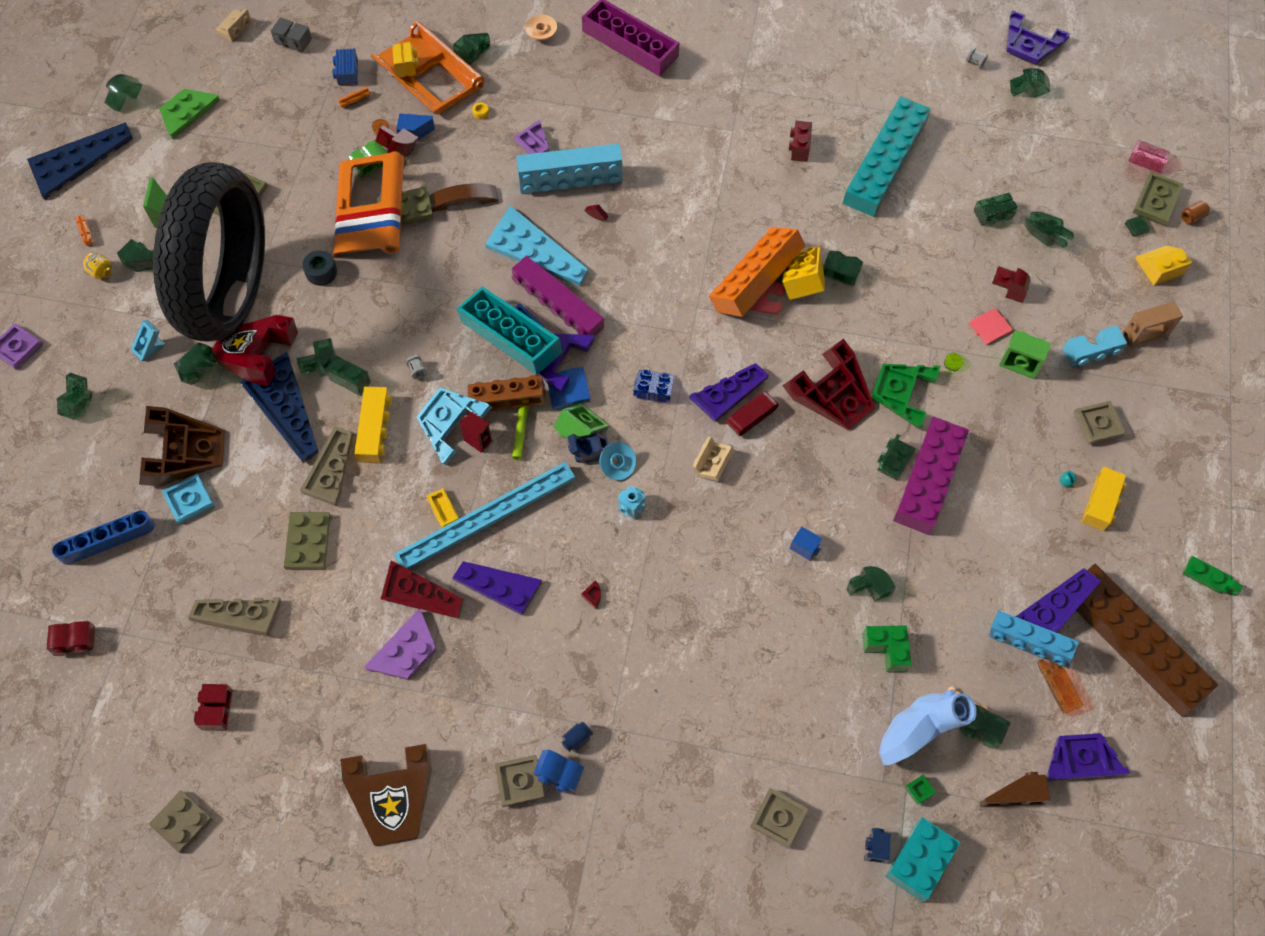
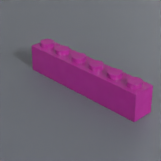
[511,255,604,337]

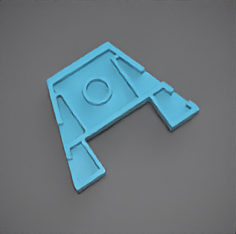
[416,387,492,465]

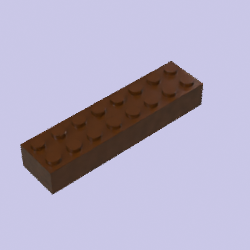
[1076,563,1219,717]

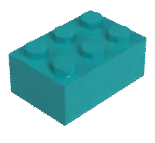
[885,817,960,903]

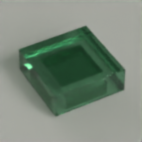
[1125,215,1150,237]

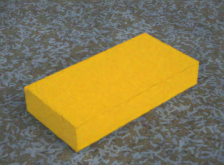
[426,488,459,528]

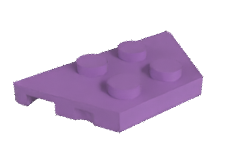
[364,609,436,680]

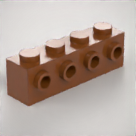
[468,375,546,411]

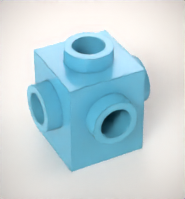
[618,486,646,519]

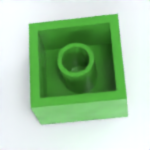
[999,330,1051,379]

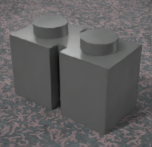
[271,17,312,52]

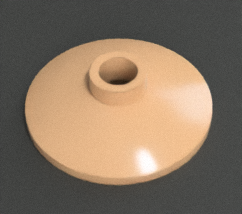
[525,14,557,40]

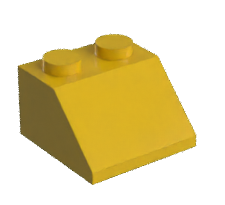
[1135,246,1192,285]

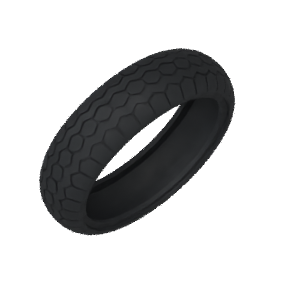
[153,162,265,342]

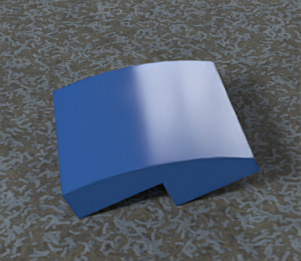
[547,367,591,410]

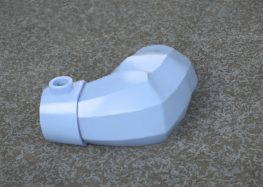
[879,689,977,765]

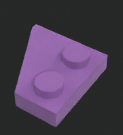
[514,120,549,154]

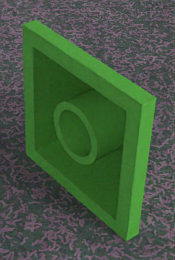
[143,178,167,228]
[553,404,609,438]

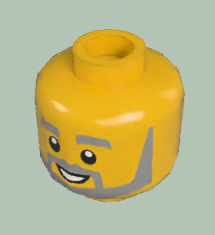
[83,253,112,279]

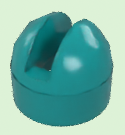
[1059,471,1077,488]

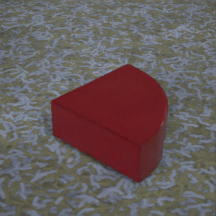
[584,204,609,221]
[581,580,601,609]

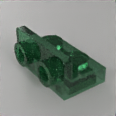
[877,433,916,481]

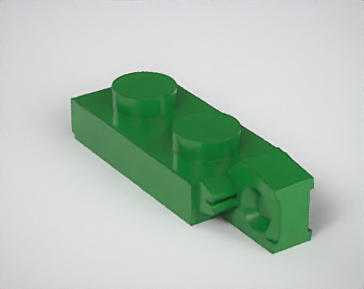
[1182,556,1243,596]

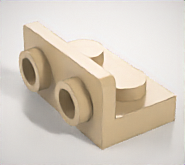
[215,9,252,42]

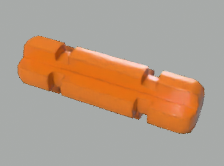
[338,87,370,108]
[75,215,94,246]

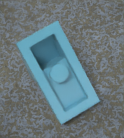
[131,320,165,361]

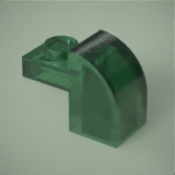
[1010,68,1050,98]
[104,74,143,112]
[296,338,337,376]
[57,373,92,420]
[846,566,896,602]

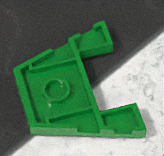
[872,364,941,430]

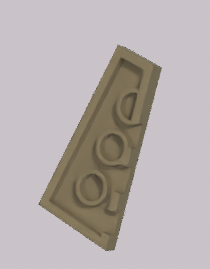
[300,426,353,506]
[188,597,281,636]

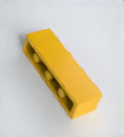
[354,387,392,463]

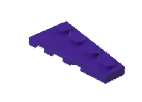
[689,363,769,422]
[453,561,542,615]
[1015,568,1101,633]

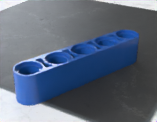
[52,510,155,565]

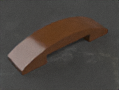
[429,183,499,212]

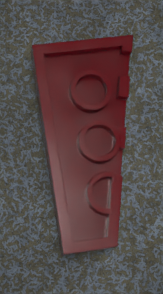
[381,560,464,618]

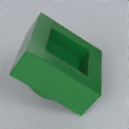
[905,774,936,805]

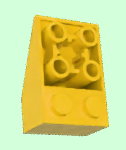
[783,246,825,300]

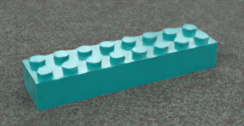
[842,96,931,217]

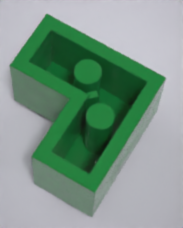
[862,625,912,672]

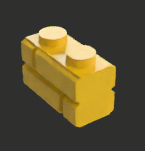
[392,42,419,78]

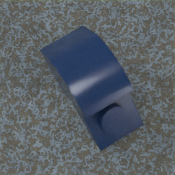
[567,433,609,463]

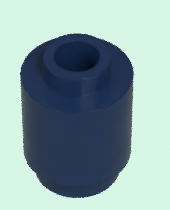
[561,721,593,753]

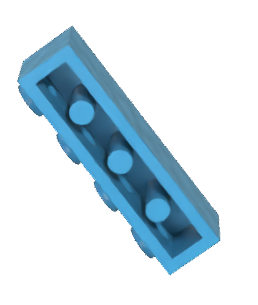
[989,610,1079,669]

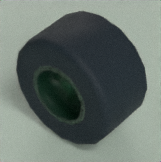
[302,250,337,286]

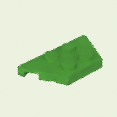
[159,89,220,139]

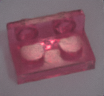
[1128,139,1170,173]

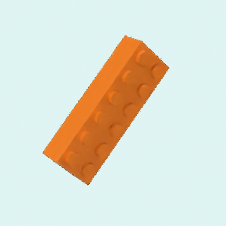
[709,227,806,317]

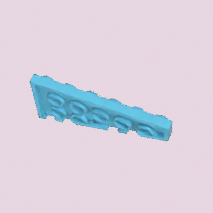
[485,206,588,286]

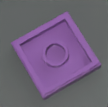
[0,323,43,370]

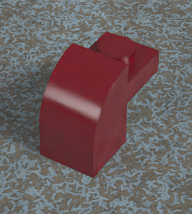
[375,125,418,157]
[992,266,1031,303]

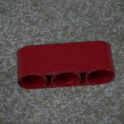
[726,391,779,437]

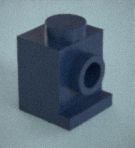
[864,828,891,864]

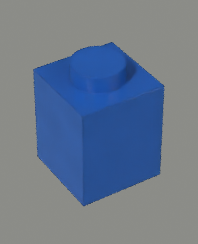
[789,526,822,561]

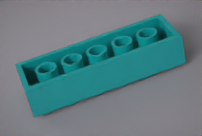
[456,286,563,375]

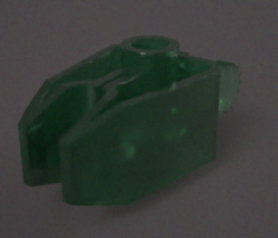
[1025,212,1074,248]

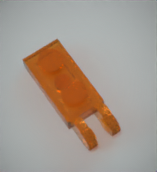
[1037,659,1084,714]

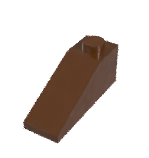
[980,772,1050,807]

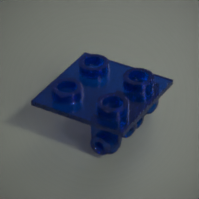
[633,369,675,403]

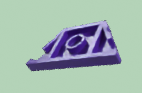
[1046,733,1130,781]

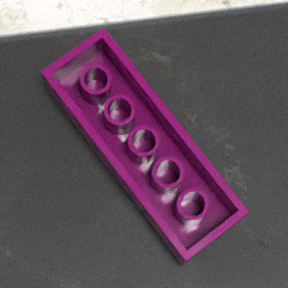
[582,0,680,76]
[893,416,969,535]

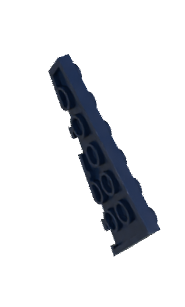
[27,122,133,200]
[240,352,319,463]

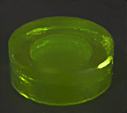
[944,353,964,372]

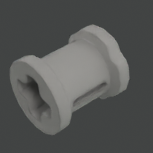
[966,47,988,68]
[406,355,428,379]

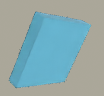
[162,473,215,524]

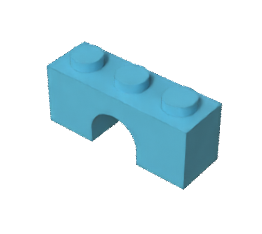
[1062,325,1127,367]

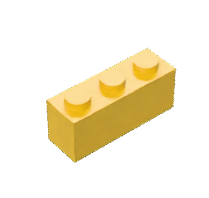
[1081,467,1126,531]

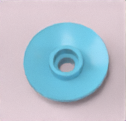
[600,442,636,480]

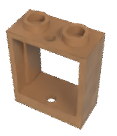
[1122,301,1183,347]

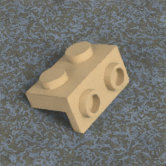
[693,436,734,481]

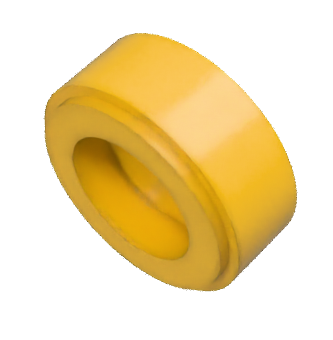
[472,102,489,119]

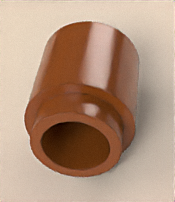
[1181,201,1210,224]

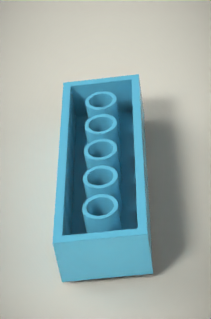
[516,144,622,194]

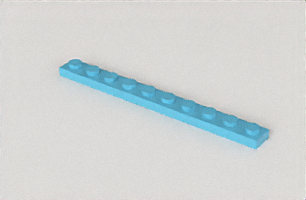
[394,462,575,570]

